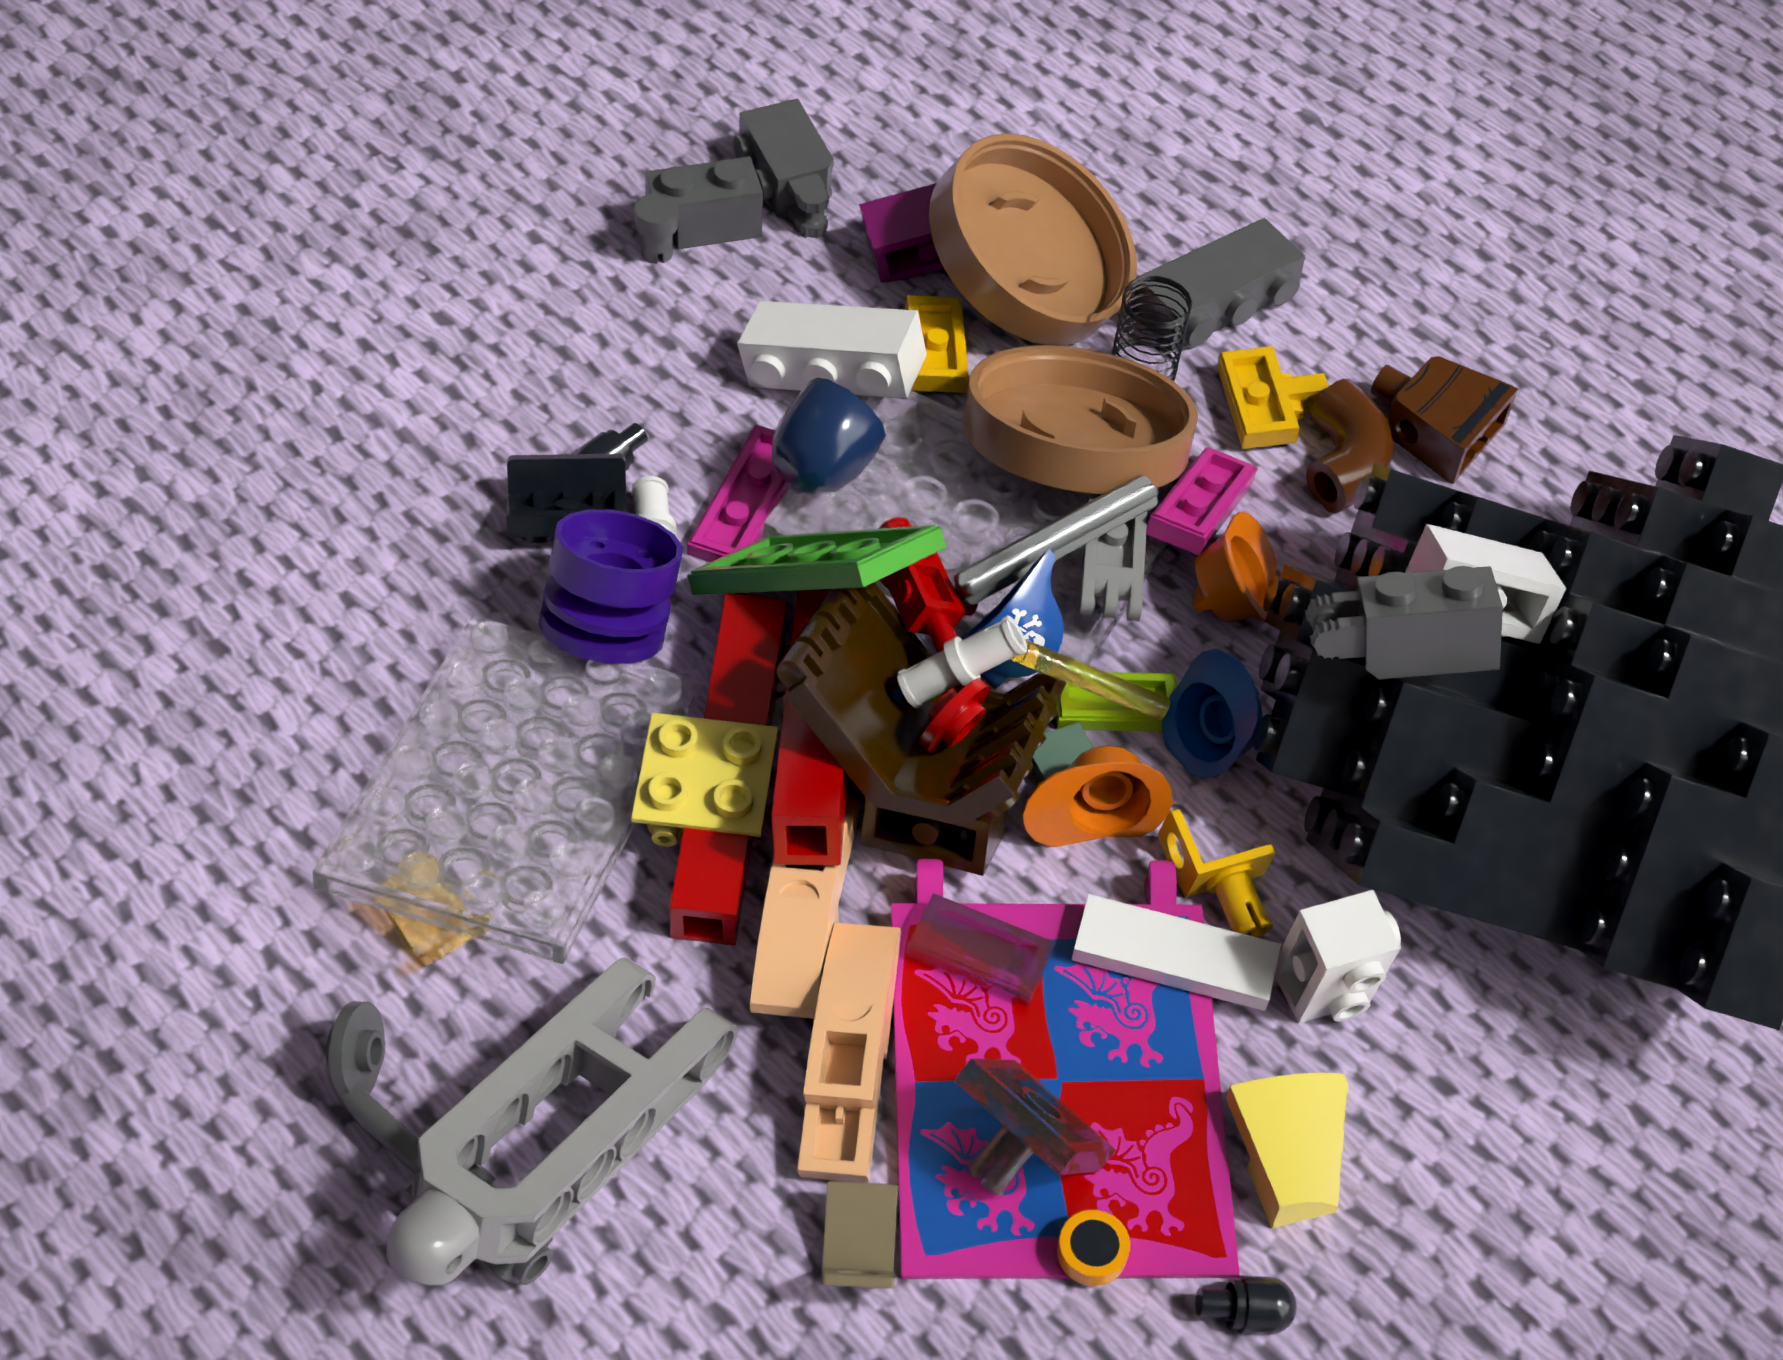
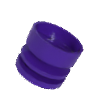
[538,509,683,664]

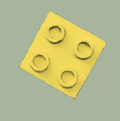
[631,713,778,847]

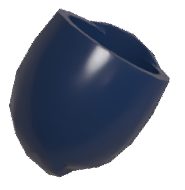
[772,377,886,495]

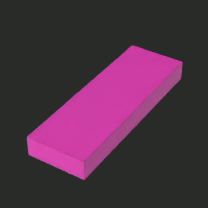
[687,424,790,562]
[1146,447,1258,556]

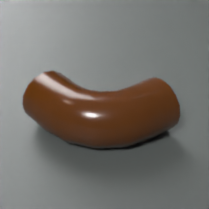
[1306,379,1394,513]

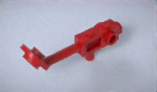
[879,517,990,753]

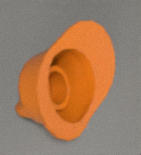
[1192,511,1277,622]
[1022,745,1173,847]

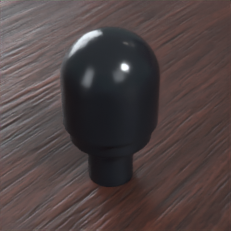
[576,423,648,471]
[1195,1275,1297,1335]

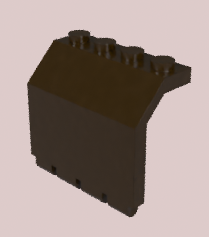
[777,582,1067,827]

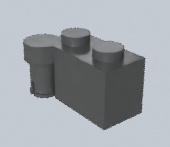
[635,156,763,264]

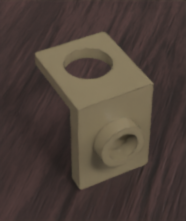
[822,1180,898,1289]

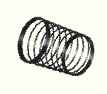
[1112,276,1193,381]

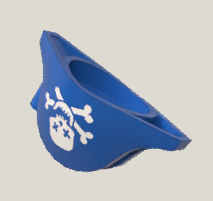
[961,547,1064,690]

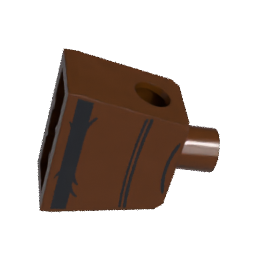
[1370,356,1518,484]

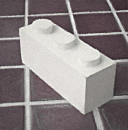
[737,301,927,399]

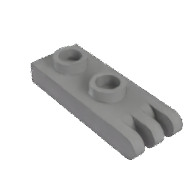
[1079,493,1147,622]

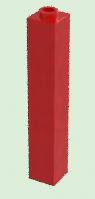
[772,589,848,865]
[670,593,787,946]

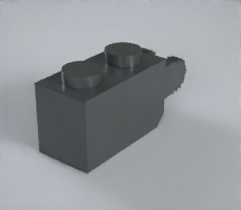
[733,98,834,238]
[1305,566,1503,679]

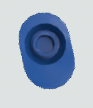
[1162,648,1263,779]

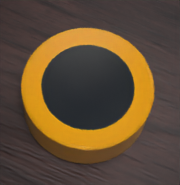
[1057,1210,1130,1286]

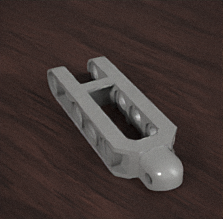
[386,958,738,1285]

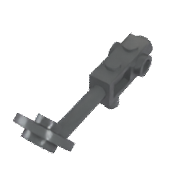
[326,1001,553,1285]

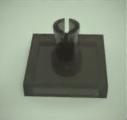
[954,1058,1116,1196]

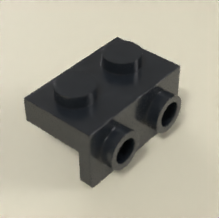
[506,453,627,543]

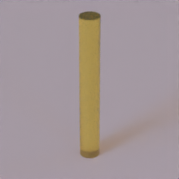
[1009,639,1170,721]

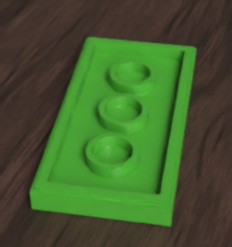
[687,525,946,595]

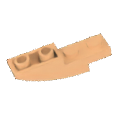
[750,797,859,1019]
[797,923,901,1183]

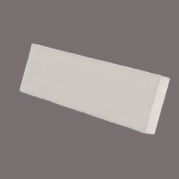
[1072,894,1281,1011]

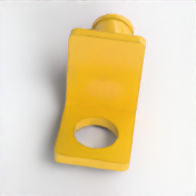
[1158,809,1276,937]

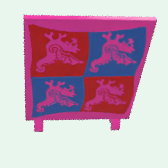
[890,859,1240,1279]

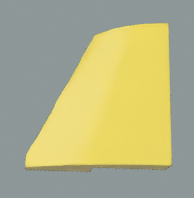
[1226,1073,1348,1229]

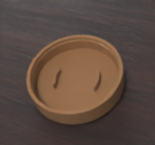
[929,134,1137,346]
[962,345,1198,494]

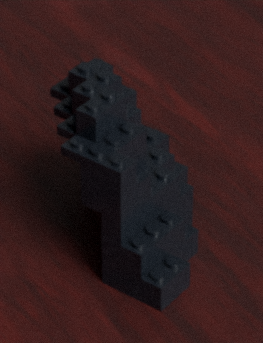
[1254,435,1783,1030]

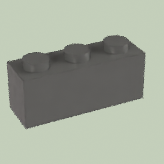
[1132,217,1306,351]

